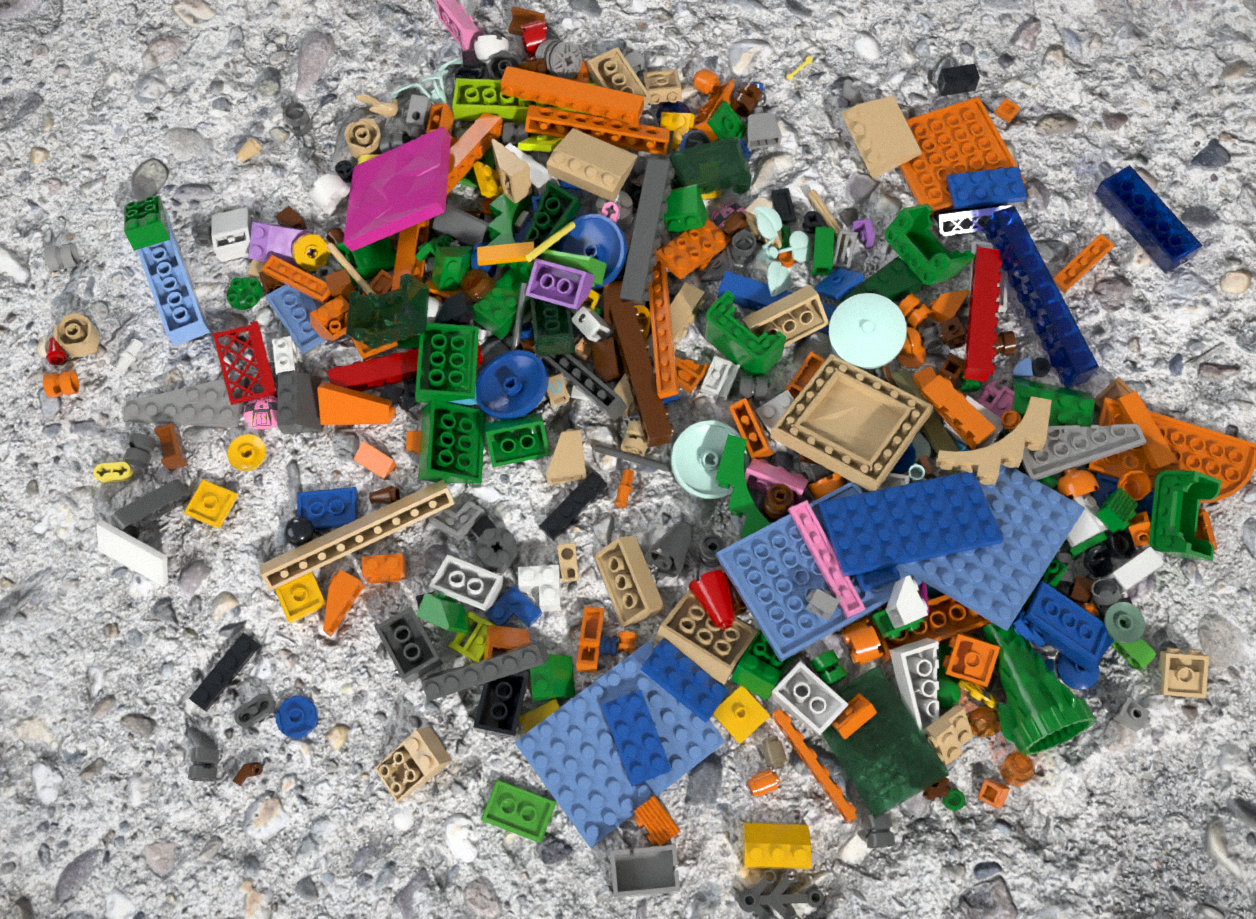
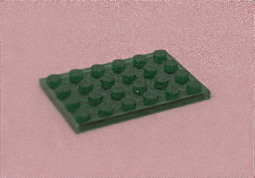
[822,666,950,819]

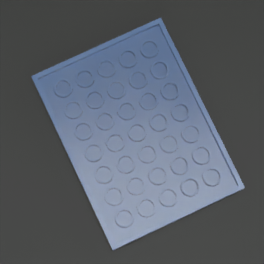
[898,448,1085,631]
[715,482,922,662]
[514,641,726,848]

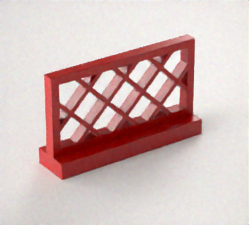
[213,321,278,405]

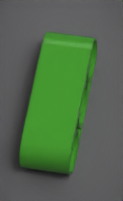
[1102,619,1156,671]

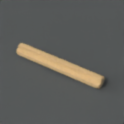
[807,189,851,249]

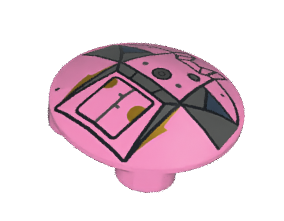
[711,201,747,230]
[244,396,278,429]

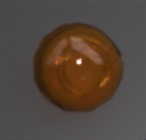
[968,707,1001,737]
[1000,751,1035,787]

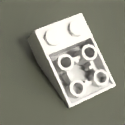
[211,207,252,262]

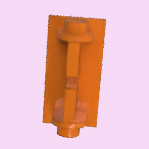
[1196,509,1218,550]

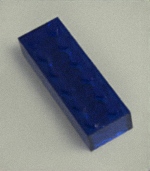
[1095,165,1203,274]

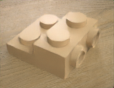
[643,69,682,105]
[1159,647,1209,698]
[925,704,973,765]

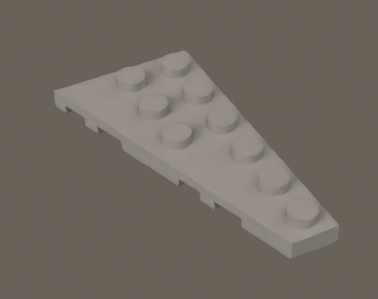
[123,374,247,428]
[1007,424,1147,480]

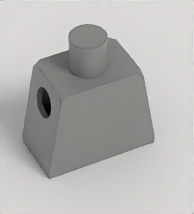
[406,94,432,140]
[747,107,782,150]

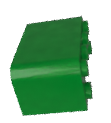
[885,203,975,285]
[704,290,786,378]
[1149,471,1221,561]

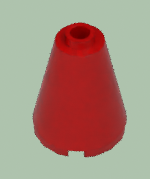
[689,570,735,630]

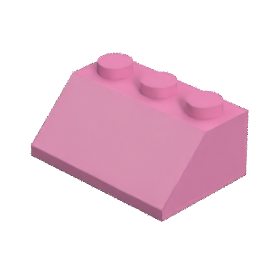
[435,0,483,51]
[745,458,809,506]

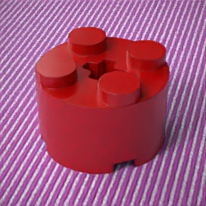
[519,20,547,57]

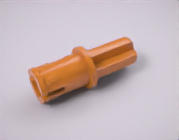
[614,469,635,508]

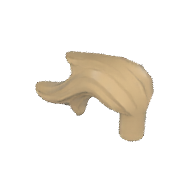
[356,94,399,117]

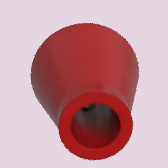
[46,337,66,365]

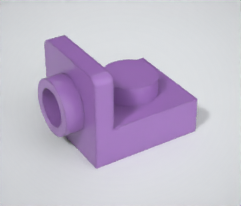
[851,219,875,248]

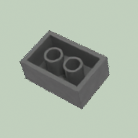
[375,606,443,685]

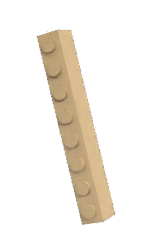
[613,282,706,418]

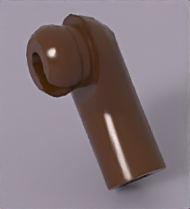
[232,762,263,786]

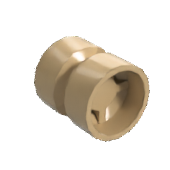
[621,421,647,457]

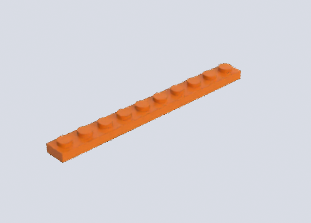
[649,244,679,399]

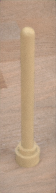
[327,243,389,317]

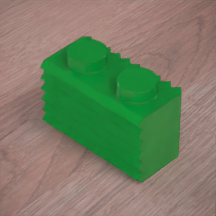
[1095,487,1138,533]

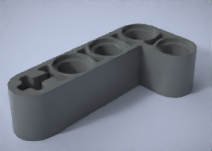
[111,479,191,539]

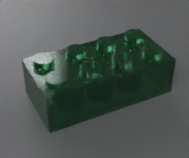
[530,297,575,357]

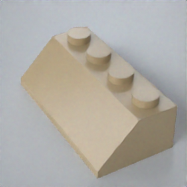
[587,47,652,108]
[742,285,829,347]
[594,536,665,628]

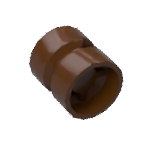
[731,82,763,117]
[993,331,1016,356]
[763,483,793,519]

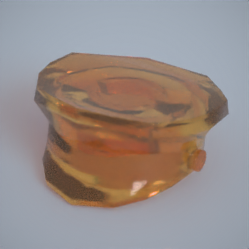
[461,269,496,303]

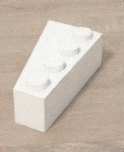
[505,143,559,196]
[889,638,939,736]

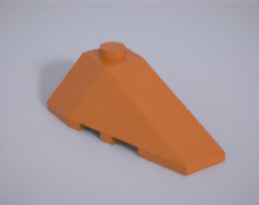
[693,80,735,142]

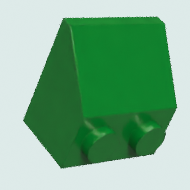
[664,184,708,233]
[431,246,473,291]
[416,591,472,635]
[530,654,576,703]

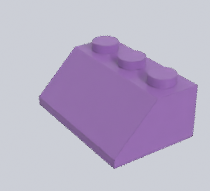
[525,258,595,310]

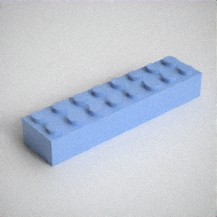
[137,209,210,346]

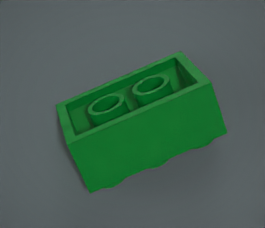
[484,412,550,467]

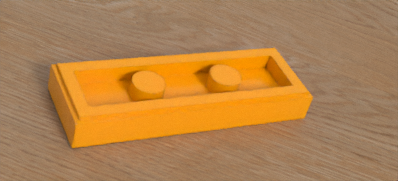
[477,242,535,266]

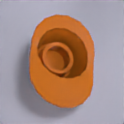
[896,326,926,368]

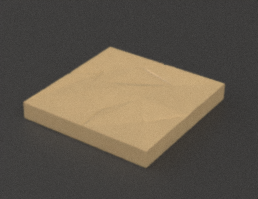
[770,354,933,492]

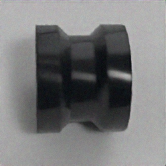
[335,160,353,183]
[802,211,822,234]

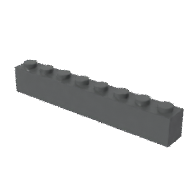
[619,159,675,306]

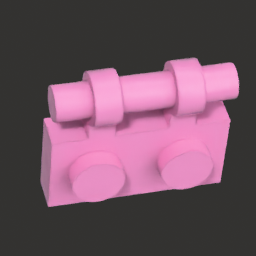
[975,380,1014,418]

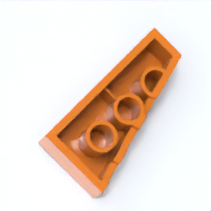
[921,375,996,450]

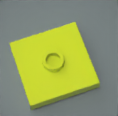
[518,135,564,152]

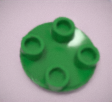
[227,277,263,310]

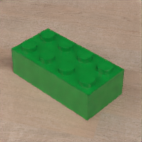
[473,268,540,340]

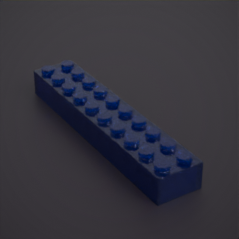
[985,206,1099,388]

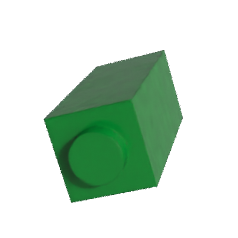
[812,226,834,276]

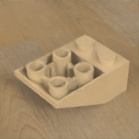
[491,138,532,204]
[374,726,453,803]

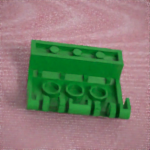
[1005,377,1095,437]

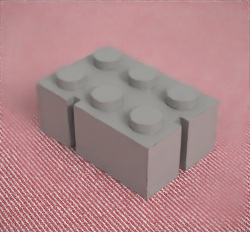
[610,845,680,899]

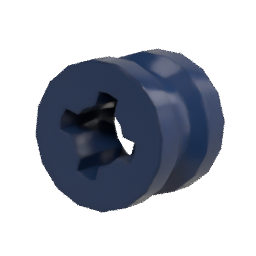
[599,634,618,656]

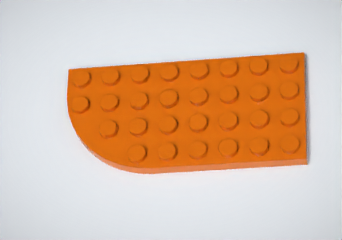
[1086,397,1256,503]

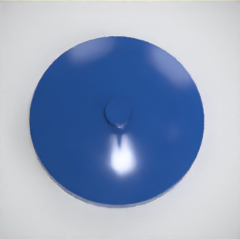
[557,214,627,289]
[476,350,549,420]

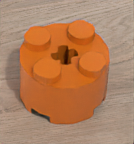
[840,618,884,666]

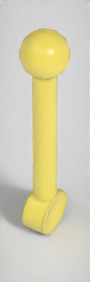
[786,56,813,80]

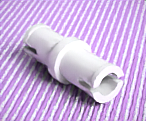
[112,339,143,376]

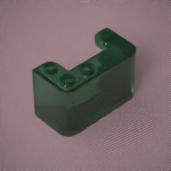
[669,137,752,194]
[346,273,430,349]

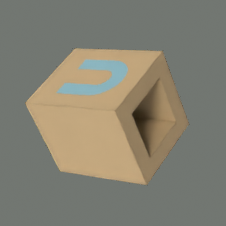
[546,374,569,407]

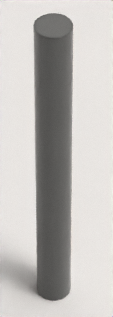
[511,282,528,351]
[594,444,671,472]

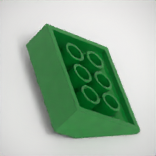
[415,322,479,403]
[418,399,485,484]

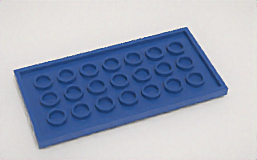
[818,471,1004,577]

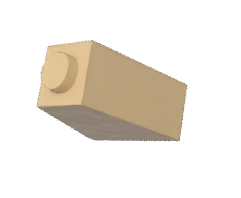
[546,429,587,485]

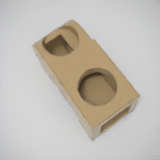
[557,543,579,583]

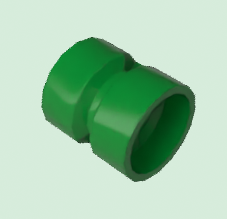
[810,649,848,687]

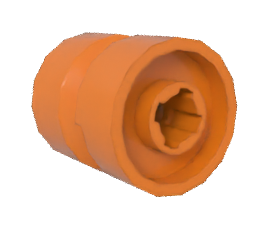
[898,293,932,329]
[43,370,80,398]

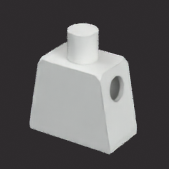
[571,306,613,342]

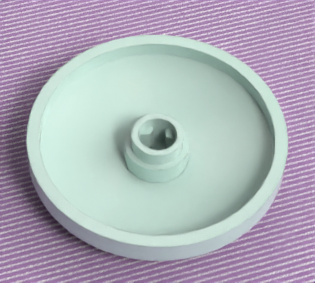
[829,293,907,369]
[671,421,749,500]

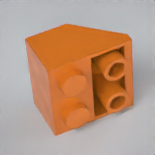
[310,295,364,341]
[483,625,529,671]

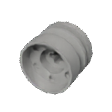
[535,39,582,80]

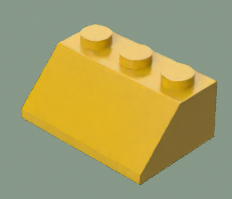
[743,823,811,870]

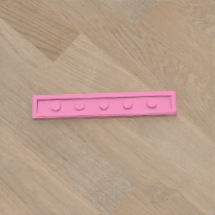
[788,500,866,618]

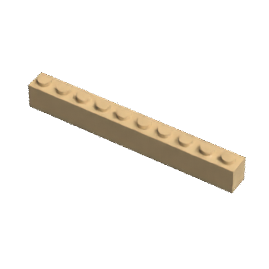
[260,480,455,591]

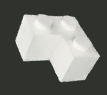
[518,565,562,612]

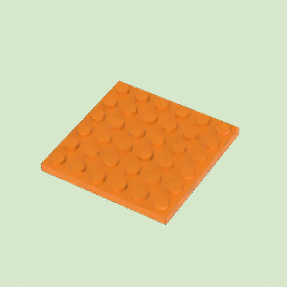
[898,96,1025,216]

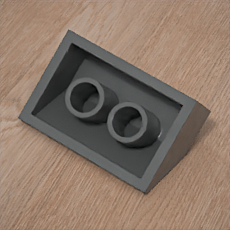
[432,204,492,250]
[277,372,322,435]

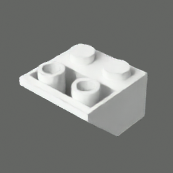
[885,575,928,629]

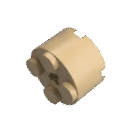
[344,119,382,159]
[54,313,100,357]

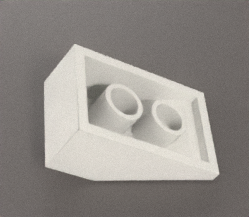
[771,661,848,736]

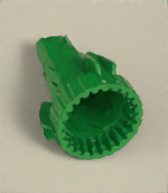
[983,623,1096,756]

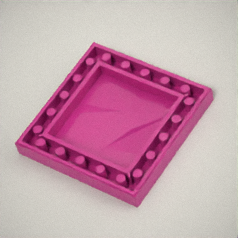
[343,127,451,252]

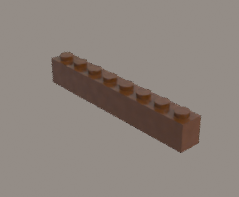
[608,301,674,448]

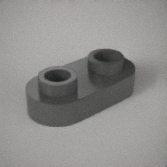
[234,694,276,728]

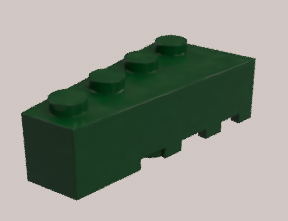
[523,180,581,261]
[841,256,923,303]

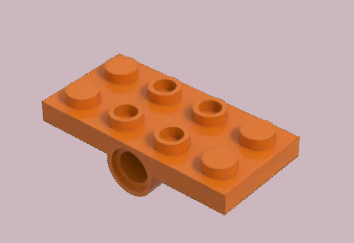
[656,218,732,280]

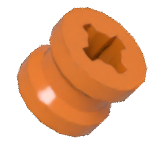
[616,632,638,653]

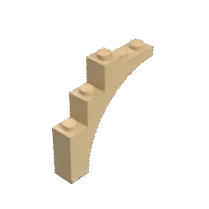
[935,396,1052,485]

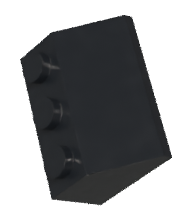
[473,672,529,737]

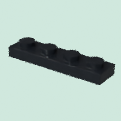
[539,471,607,541]
[189,632,261,712]

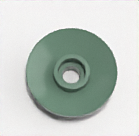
[1104,602,1145,643]

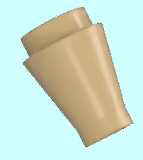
[235,138,263,163]

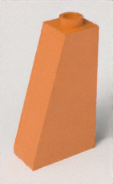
[317,382,396,425]

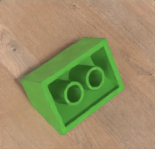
[540,249,607,287]

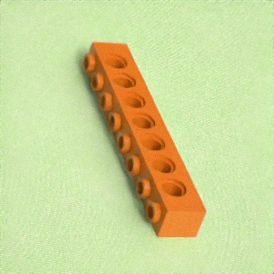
[525,105,670,156]

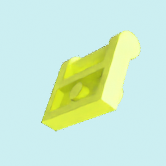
[447,611,496,663]

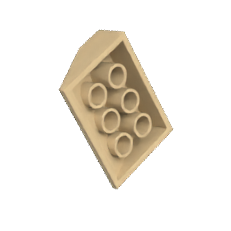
[841,96,922,179]
[546,128,638,202]
[654,589,758,684]

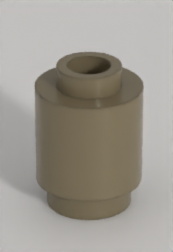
[761,736,787,770]

